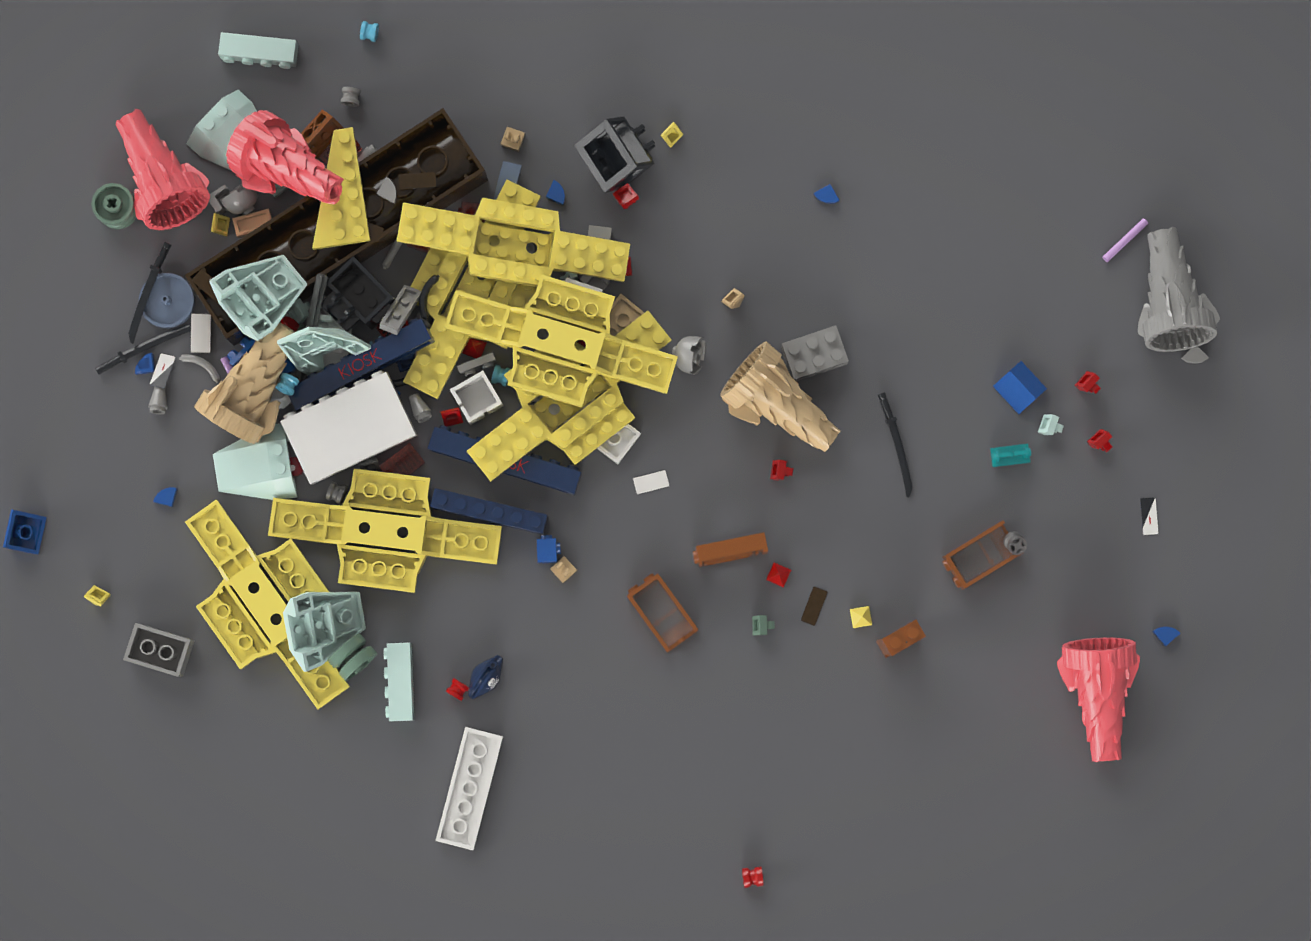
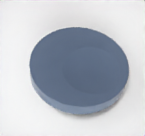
[139,273,195,329]

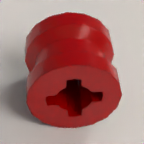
[446,678,470,701]

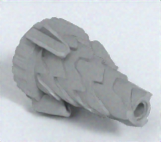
[1138,227,1220,352]

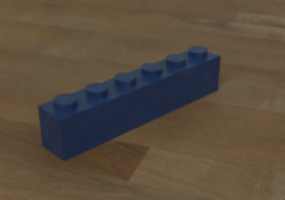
[430,488,548,535]

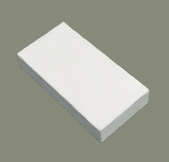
[191,314,211,353]

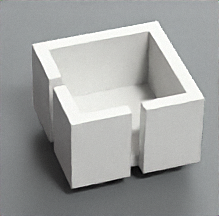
[450,371,503,425]

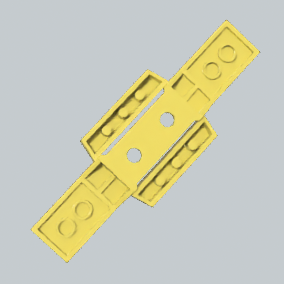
[397,198,630,287]

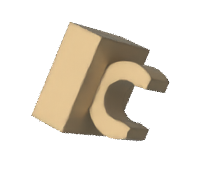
[501,127,525,152]
[550,556,577,583]

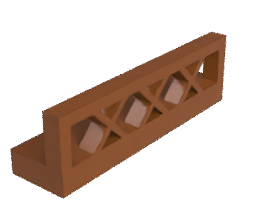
[301,110,344,159]

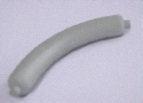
[382,238,402,269]
[179,354,220,383]

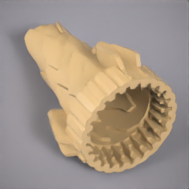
[194,323,295,444]
[721,341,840,452]

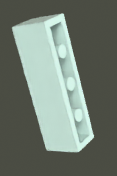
[218,32,299,69]
[384,642,414,721]

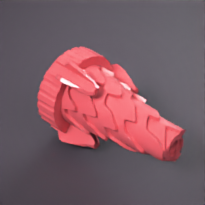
[116,109,210,230]
[226,110,344,204]
[1057,637,1140,762]

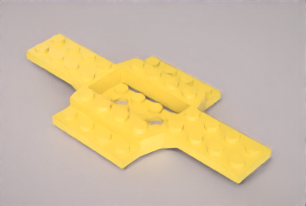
[403,180,541,400]
[444,274,678,407]
[467,310,672,482]
[268,469,502,593]
[185,500,350,710]

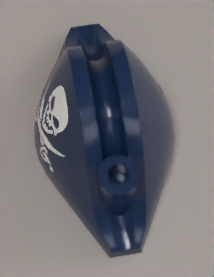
[468,655,503,699]

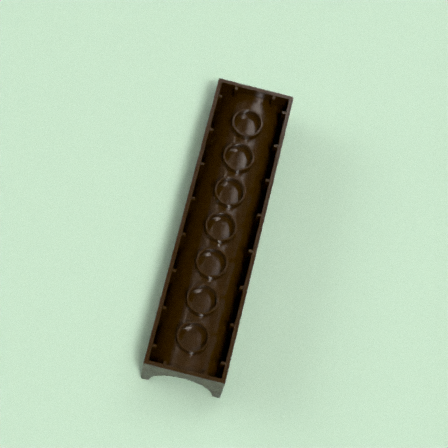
[185,108,488,346]

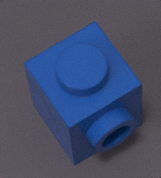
[536,535,561,564]

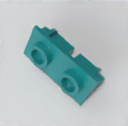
[990,444,1031,467]

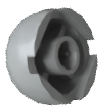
[219,184,258,215]
[672,336,706,375]

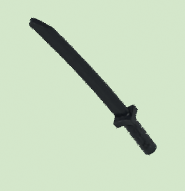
[128,242,172,344]
[95,325,191,375]
[878,392,912,498]

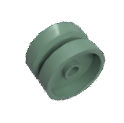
[91,183,137,229]
[327,633,378,681]

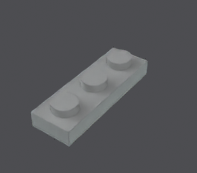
[379,285,421,335]

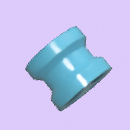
[360,21,379,42]
[491,365,511,387]
[275,373,299,396]

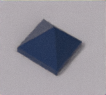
[396,353,415,373]

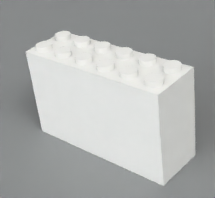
[280,370,418,484]

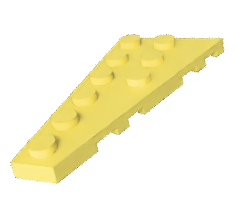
[312,127,371,250]

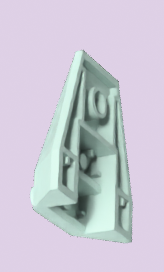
[186,90,257,171]
[209,255,307,341]
[277,327,371,375]
[213,423,298,500]
[283,592,366,672]

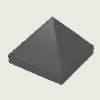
[358,457,382,472]

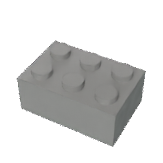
[781,325,849,381]
[123,623,195,677]

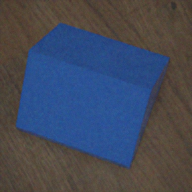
[993,361,1047,414]
[3,509,47,555]

